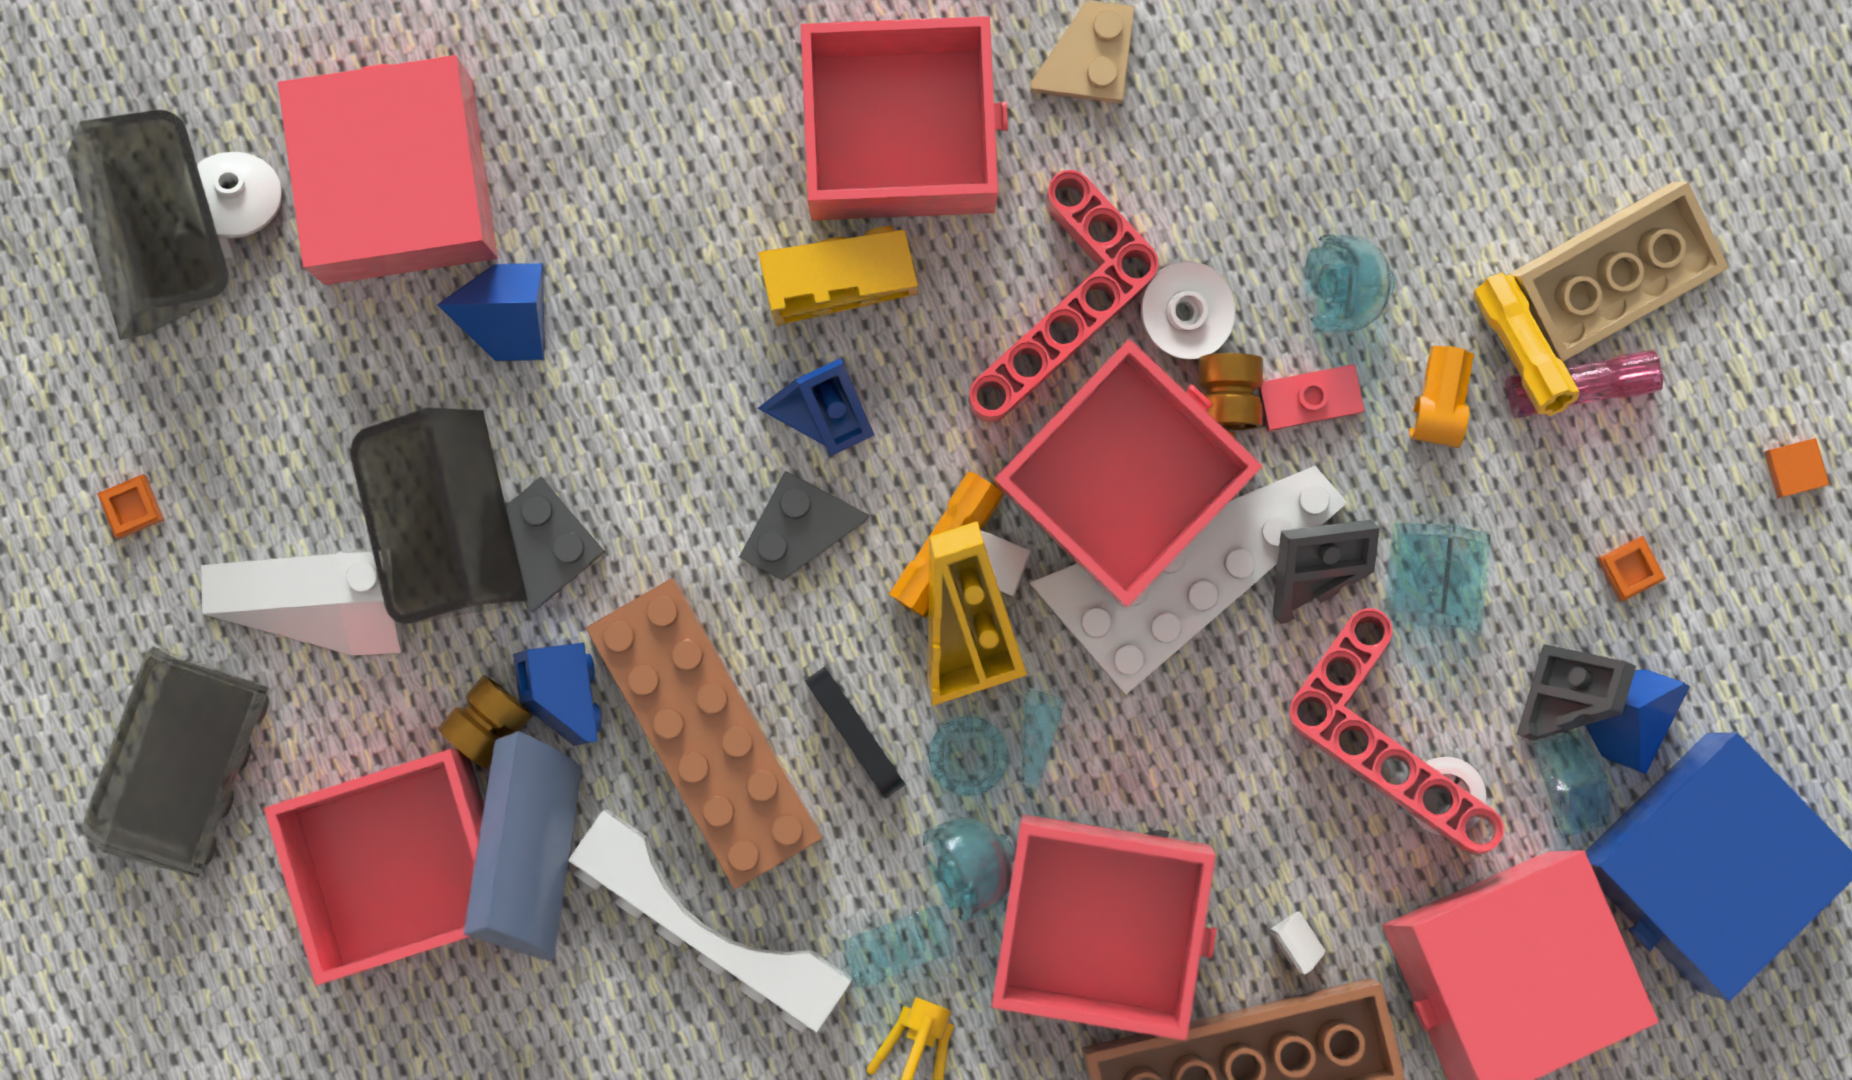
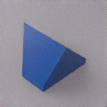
[437,263,544,361]
[758,358,874,456]
[1585,669,1690,775]

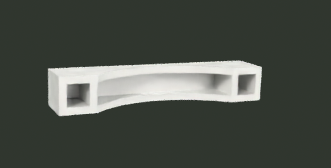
[568,809,852,1033]

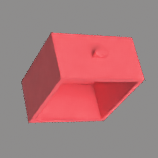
[801,16,1008,221]
[277,55,498,285]
[993,338,1263,607]
[264,749,484,986]
[991,814,1217,1041]
[1382,850,1659,1080]

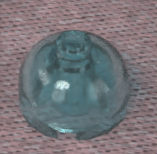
[1304,235,1395,332]
[923,817,1015,921]

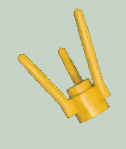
[867,997,955,1080]

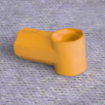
[1409,345,1474,448]

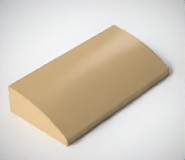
[1507,182,1729,362]

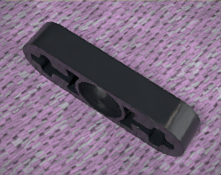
[804,666,906,799]

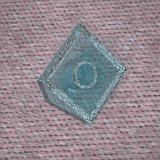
[1384,523,1491,632]

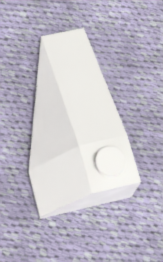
[201,551,402,656]

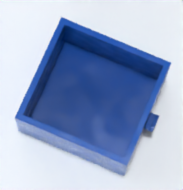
[1585,732,1852,1002]

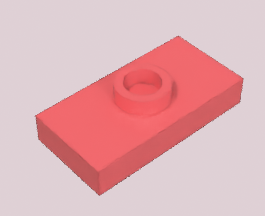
[1258,364,1365,432]

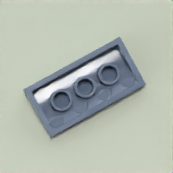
[463,732,582,961]

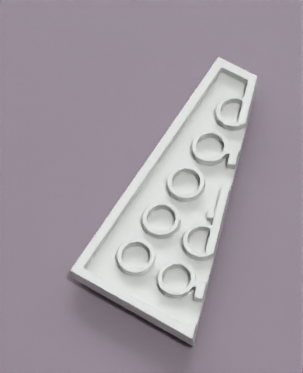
[1029,466,1348,695]

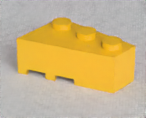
[758,226,918,326]
[927,521,1027,706]

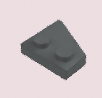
[739,471,869,581]
[503,477,605,613]
[1273,520,1380,624]
[1517,644,1637,741]

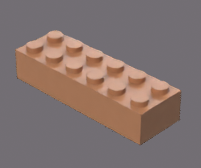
[585,578,824,890]
[1081,978,1405,1080]

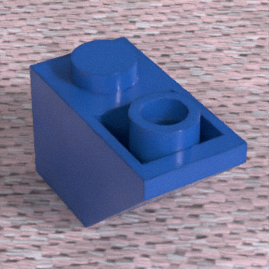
[513,643,602,746]

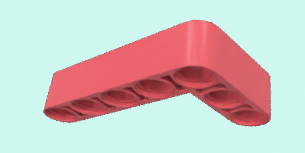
[968,170,1159,423]
[1289,608,1504,855]

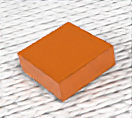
[1764,438,1830,498]
[97,474,164,539]
[1597,536,1666,602]

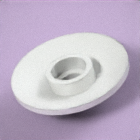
[181,152,282,238]
[1141,261,1236,360]

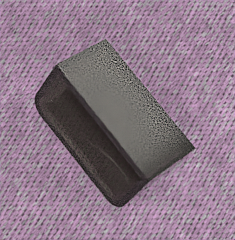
[66,110,229,340]
[350,407,528,624]
[83,647,269,878]

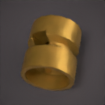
[1199,353,1263,430]
[438,675,533,769]

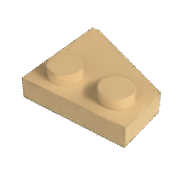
[1030,0,1135,104]

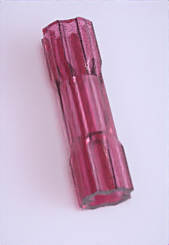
[1505,349,1663,418]

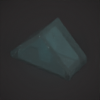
[1531,729,1610,838]

